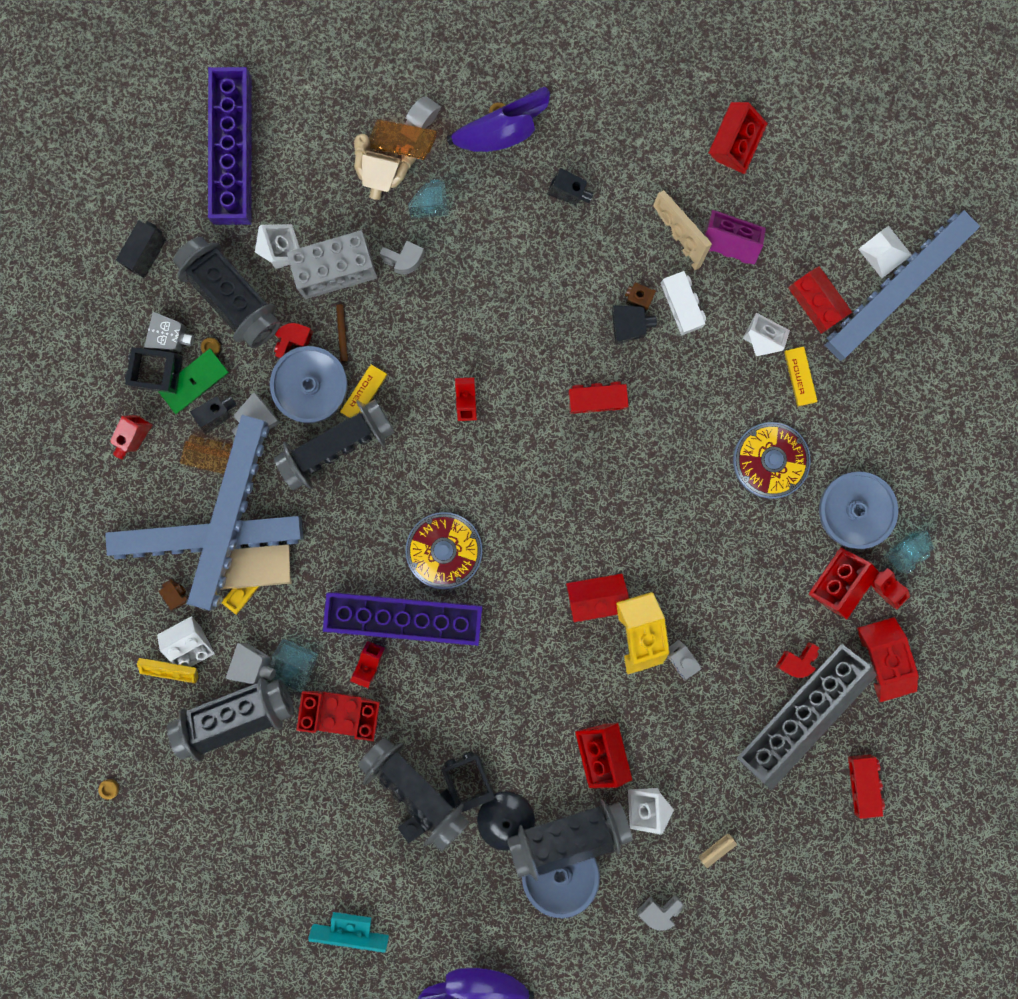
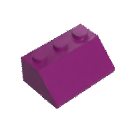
[704,210,766,265]

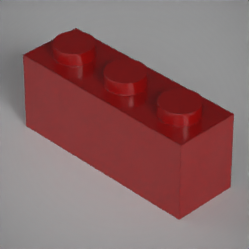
[568,382,629,414]
[848,754,885,819]

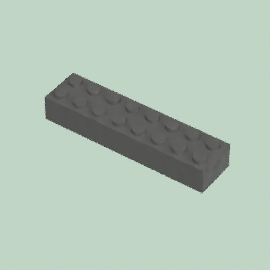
[737,644,877,791]

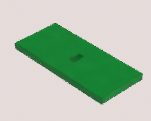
[159,348,229,415]

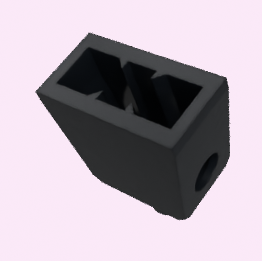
[547,168,594,205]
[612,305,657,345]
[190,396,237,435]

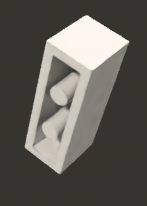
[660,271,706,336]

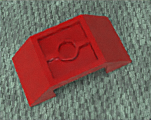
[857,617,918,702]
[296,691,380,741]

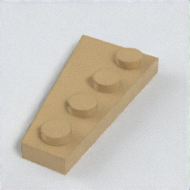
[653,190,712,270]

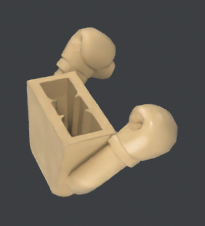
[354,134,417,200]

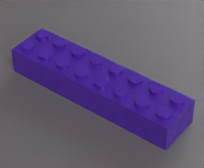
[208,67,252,225]
[323,592,483,646]

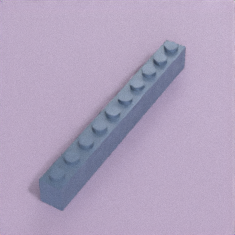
[825,210,980,361]
[187,415,269,610]
[105,516,303,559]

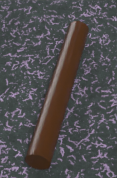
[336,304,348,362]

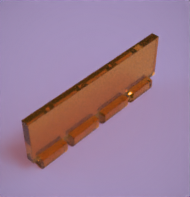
[369,119,438,160]
[180,435,260,481]

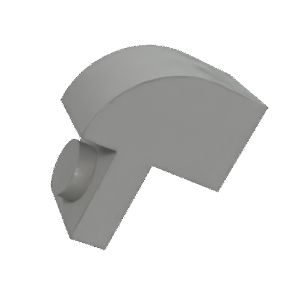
[401,96,441,143]
[380,241,425,274]
[637,894,683,931]

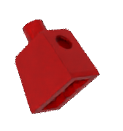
[110,415,153,460]

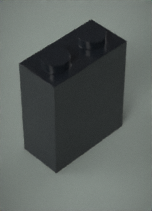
[116,220,167,278]

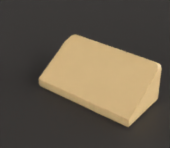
[699,834,737,868]

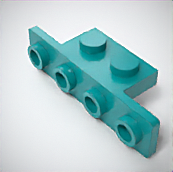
[308,912,389,953]

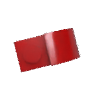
[274,323,313,359]
[455,377,477,421]
[871,568,910,610]
[350,641,385,688]
[775,642,819,678]

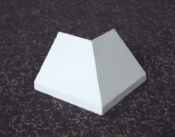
[255,224,299,269]
[859,226,911,278]
[742,313,790,356]
[628,788,674,834]

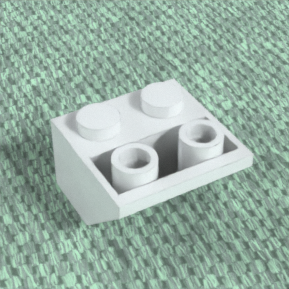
[157,616,215,667]

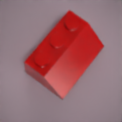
[709,102,768,174]
[788,266,852,334]
[808,547,880,620]
[566,574,629,622]
[575,723,632,788]

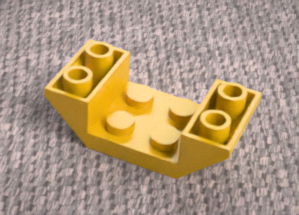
[616,592,669,674]

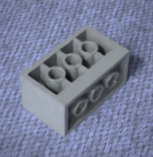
[287,230,377,299]

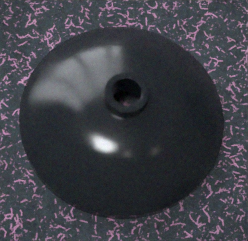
[477,792,535,851]

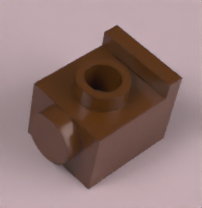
[625,282,656,311]
[158,579,189,610]

